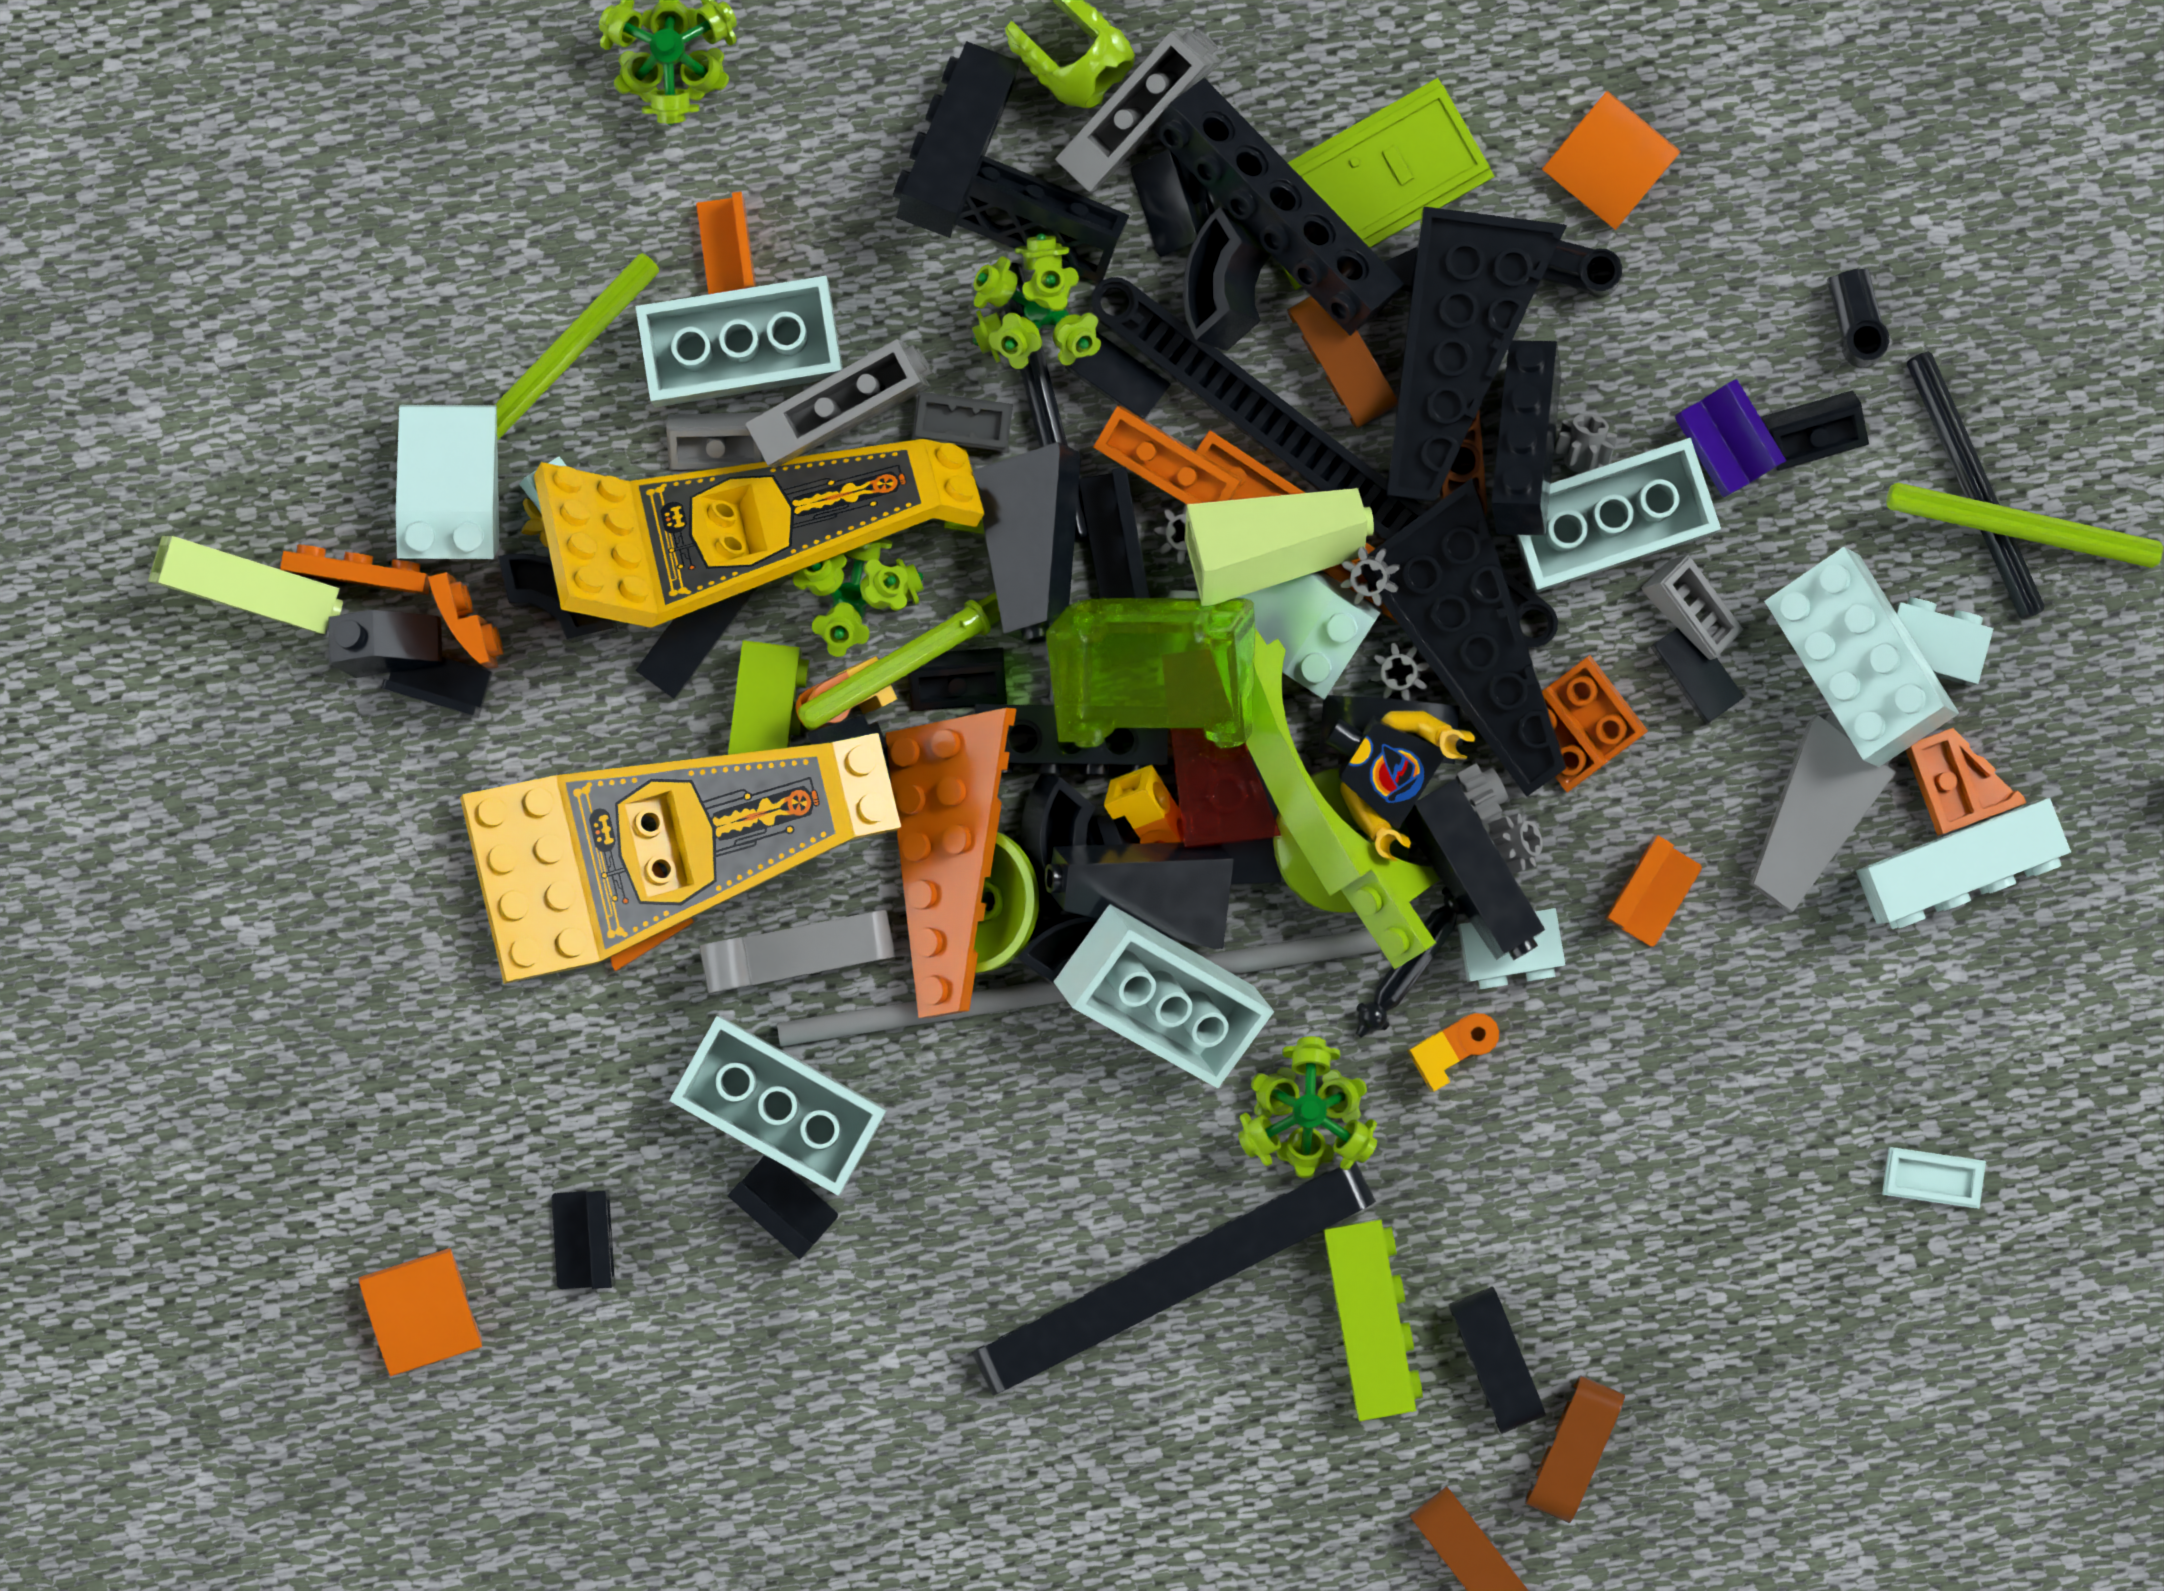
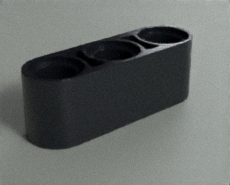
[1448,1286,1546,1434]

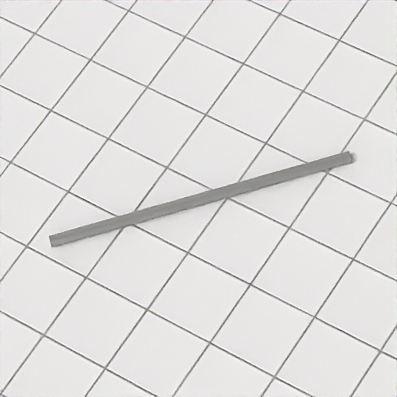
[777,929,1382,1047]

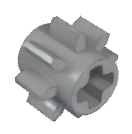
[1555,414,1617,473]
[1154,504,1188,565]
[1340,546,1400,606]
[1371,643,1431,701]
[1456,763,1509,825]
[1488,813,1543,874]

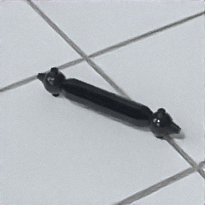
[1356,887,1464,1038]

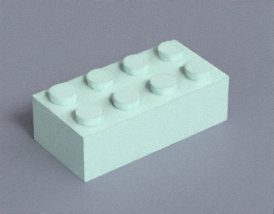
[635,276,843,408]
[1513,438,1721,593]
[1764,547,1960,767]
[1856,798,2071,929]
[1054,904,1274,1088]
[669,1016,888,1196]

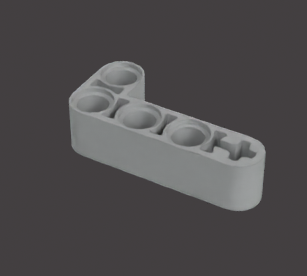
[699,910,896,994]

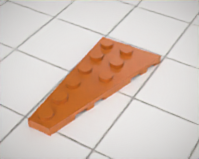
[885,708,1016,1018]

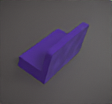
[1675,379,1786,497]

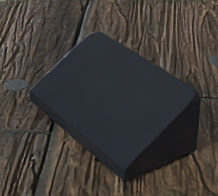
[1065,331,1171,421]
[1761,390,1869,471]
[1650,628,1745,725]
[908,647,1007,711]

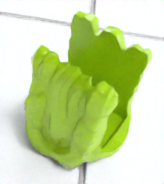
[1005,0,1135,108]

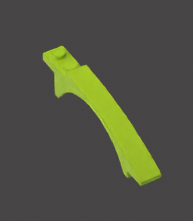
[1205,605,1440,969]

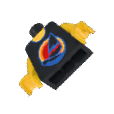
[1324,711,1475,862]

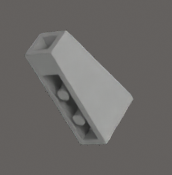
[1055,28,1222,192]
[745,339,932,468]
[1749,714,1896,913]

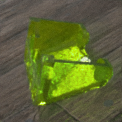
[1046,598,1256,748]

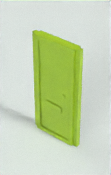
[1279,77,1495,291]

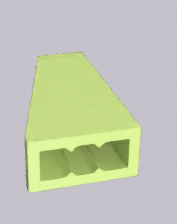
[1185,488,1374,606]
[148,536,343,634]

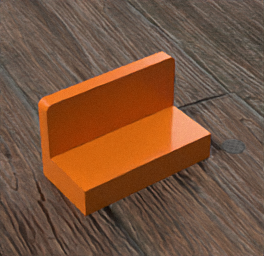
[696,191,756,294]
[1604,835,1702,947]

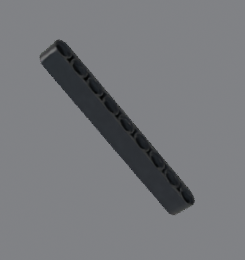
[971,1161,1376,1396]

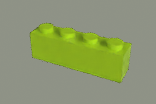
[728,640,810,755]
[1323,1218,1423,1421]

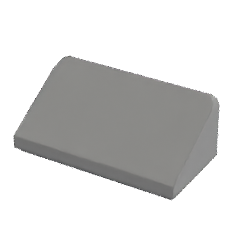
[666,412,765,471]

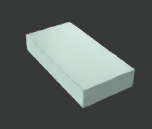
[1882,1147,1986,1209]

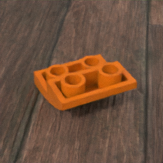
[1542,90,1681,230]
[428,572,504,670]
[1542,655,1648,793]
[359,1248,482,1377]

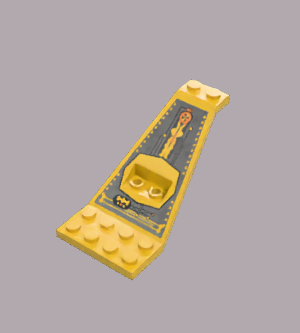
[534,439,984,628]
[460,733,901,984]

